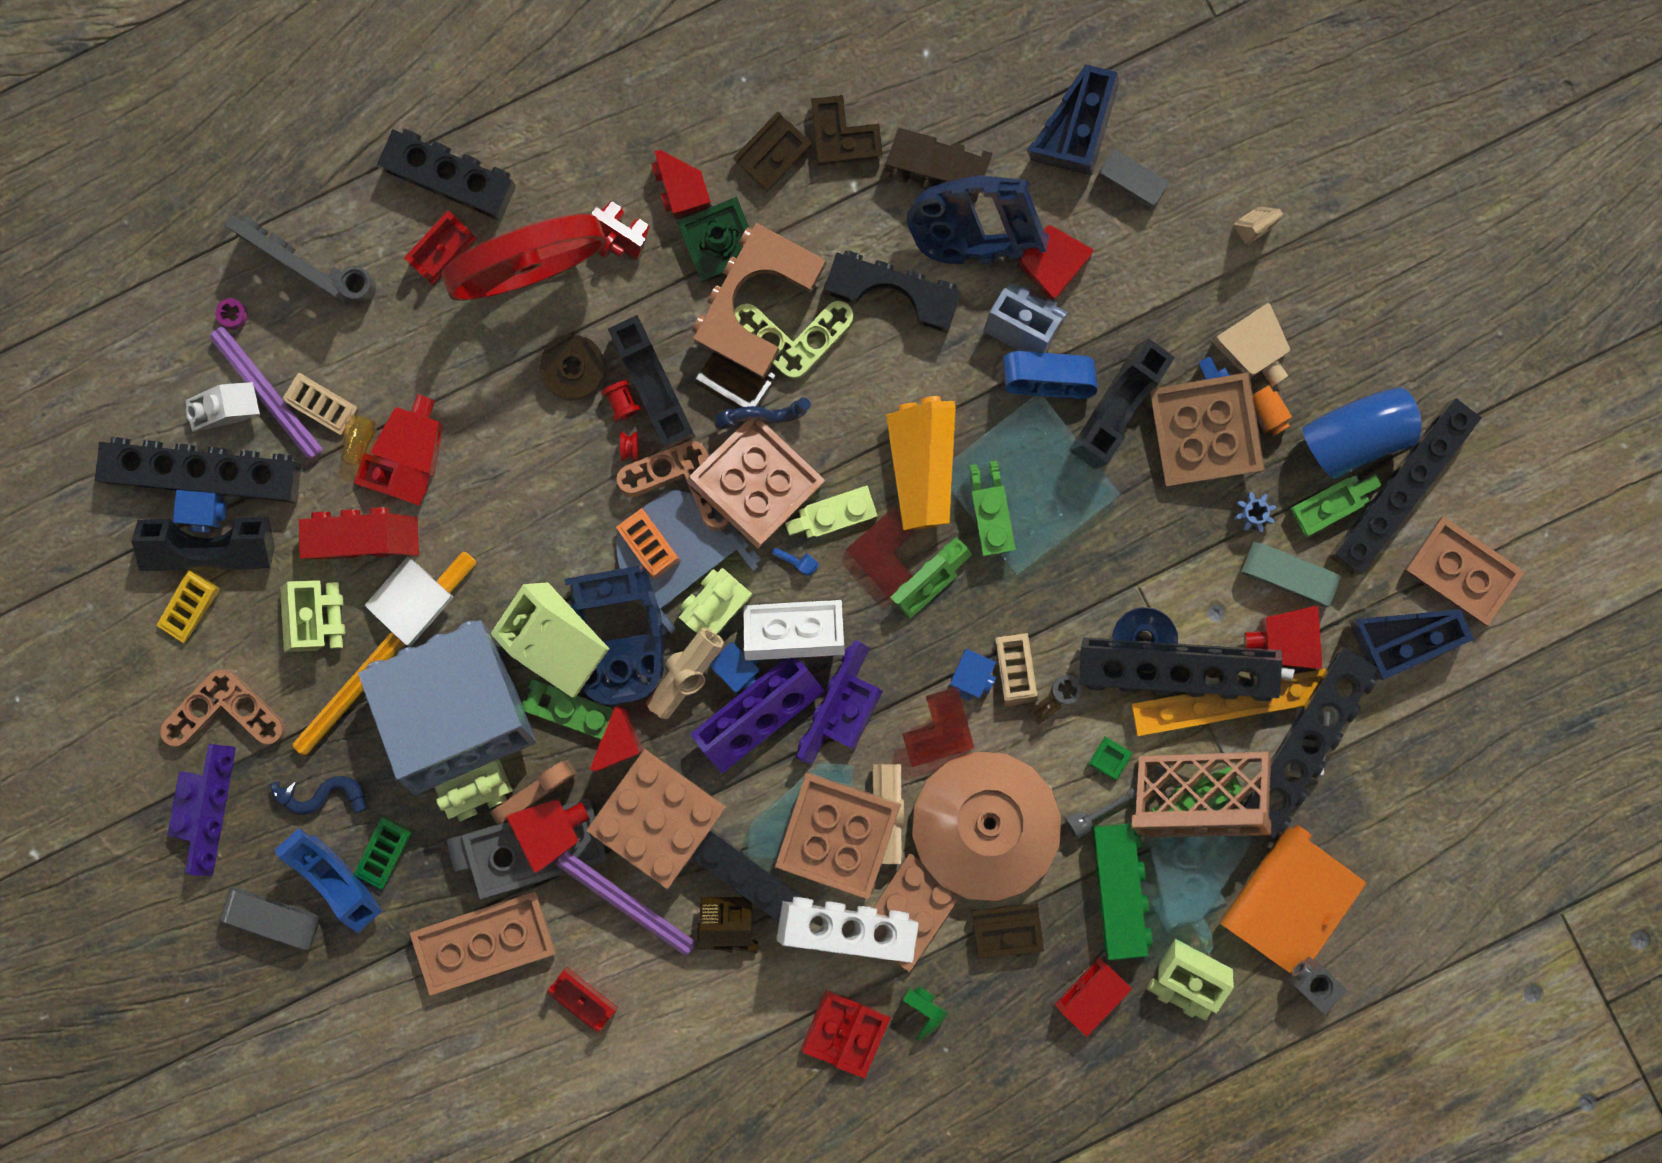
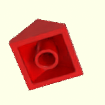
[589,707,643,771]

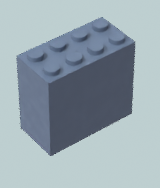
[358,620,537,795]

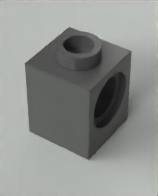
[1287,956,1347,1015]

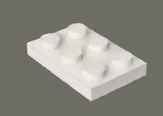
[744,600,845,660]

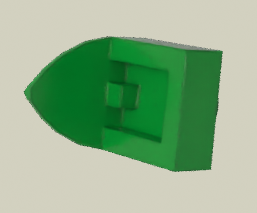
[902,986,948,1041]

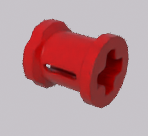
[601,380,641,422]

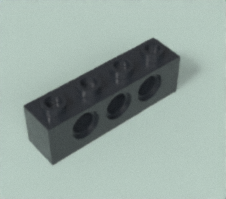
[377,129,516,222]

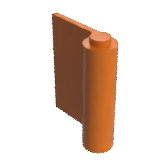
[1219,824,1367,974]

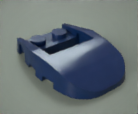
[906,175,1049,265]
[565,565,664,705]

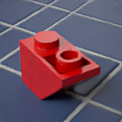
[651,150,712,220]

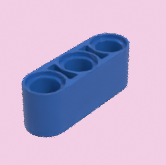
[1003,351,1098,399]

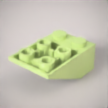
[490,582,609,698]

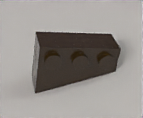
[885,128,993,202]

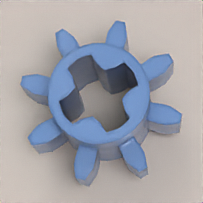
[1234,492,1276,533]

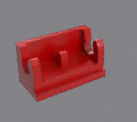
[404,210,477,285]
[1054,957,1132,1037]
[546,966,618,1034]

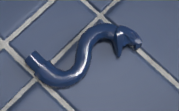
[714,398,811,429]
[271,776,367,815]

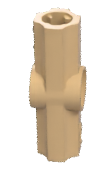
[646,627,725,719]
[872,764,904,864]

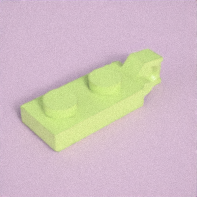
[785,485,878,538]

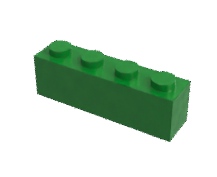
[1092,822,1153,960]

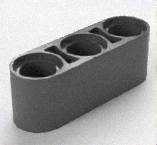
[219,887,320,950]

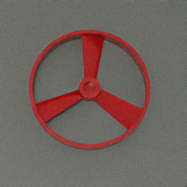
[441,214,607,301]

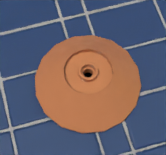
[912,751,1061,902]

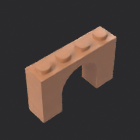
[692,223,826,379]

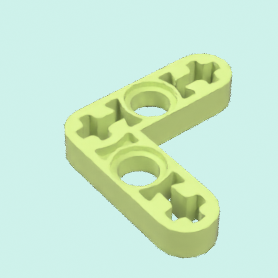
[734,301,853,379]

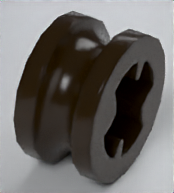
[1028,694,1061,725]

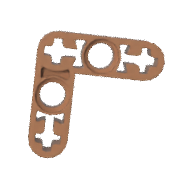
[617,441,730,532]
[160,669,286,746]
[490,760,578,825]

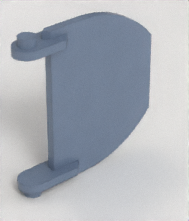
[617,490,761,635]

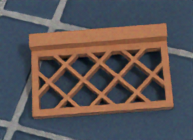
[1132,752,1271,838]

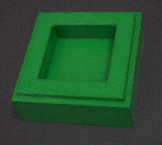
[1087,736,1133,781]

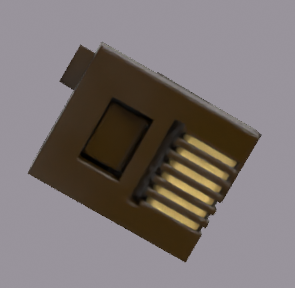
[697,897,758,953]

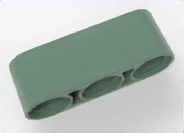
[1241,542,1341,608]

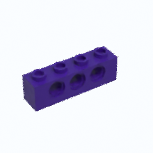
[690,658,825,773]

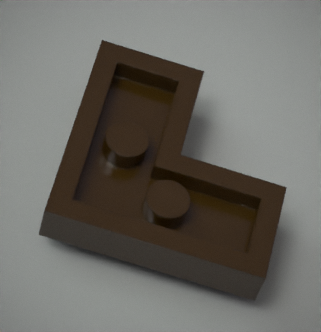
[811,95,883,165]

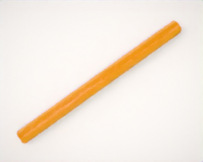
[292,552,476,756]

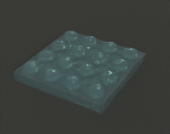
[951,396,1120,575]

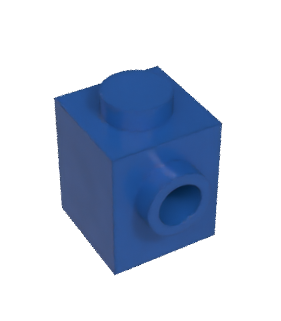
[173,490,227,533]
[709,642,760,693]
[948,649,996,701]

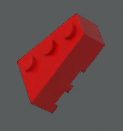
[298,508,419,560]

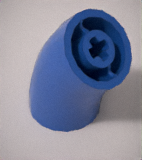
[1302,387,1422,480]

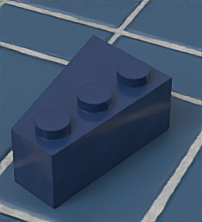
[1027,64,1119,176]
[1348,609,1474,680]

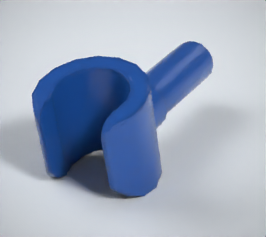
[772,548,819,576]

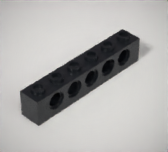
[1329,398,1482,576]
[95,437,302,503]
[1079,637,1282,702]
[1243,647,1378,838]

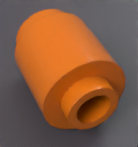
[1253,385,1293,437]

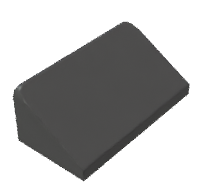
[1097,149,1169,210]

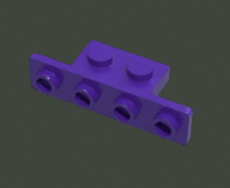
[797,640,883,765]
[167,744,236,876]

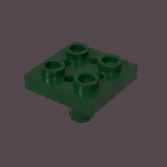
[676,197,749,283]

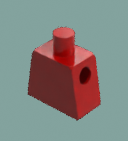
[1018,224,1094,301]
[370,394,443,477]
[1244,606,1323,669]
[506,799,590,873]

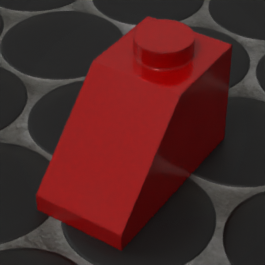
[353,453,430,506]

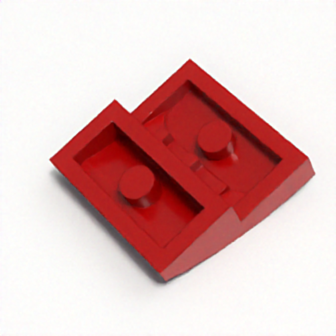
[800,989,891,1079]

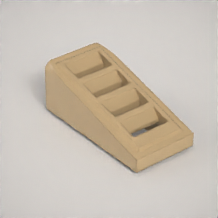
[1234,207,1284,245]
[282,373,359,436]
[996,633,1038,706]

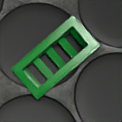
[353,816,414,890]

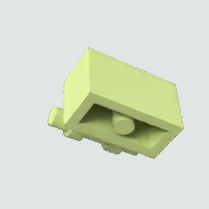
[679,568,753,635]
[280,581,345,652]
[435,759,513,822]
[1147,939,1234,1021]

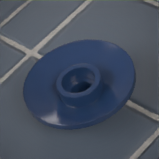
[1112,607,1178,671]

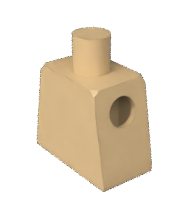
[1212,302,1290,387]

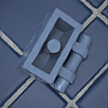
[983,282,1068,353]

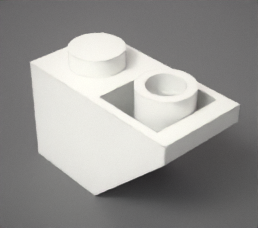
[185,382,260,432]

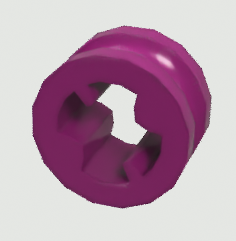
[215,298,248,330]

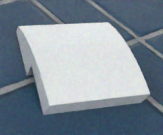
[365,556,454,647]

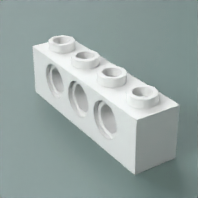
[776,897,919,963]

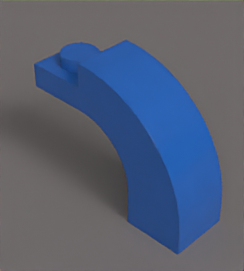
[274,828,382,933]

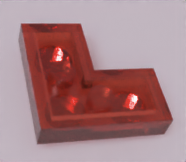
[846,507,916,599]
[902,687,975,767]

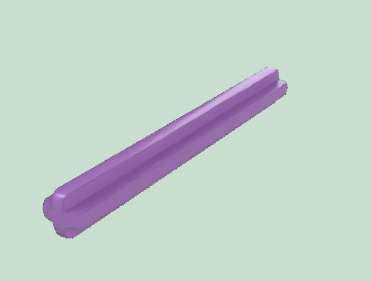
[210,327,322,460]
[555,851,696,956]

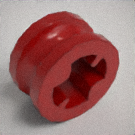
[620,432,639,461]

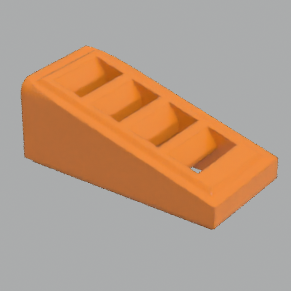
[616,508,681,580]

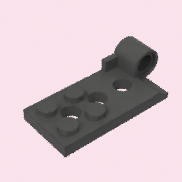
[225,215,376,306]
[446,798,608,899]

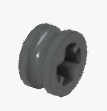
[1052,675,1082,704]

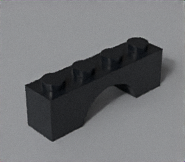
[824,250,961,334]
[608,315,696,450]
[1069,339,1175,469]
[132,517,275,571]
[691,828,817,922]

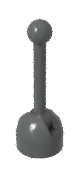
[1064,788,1137,841]

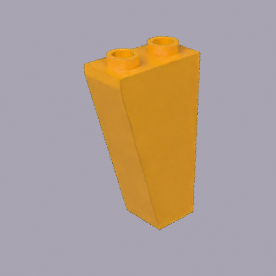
[886,396,956,530]

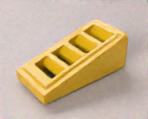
[157,570,221,643]

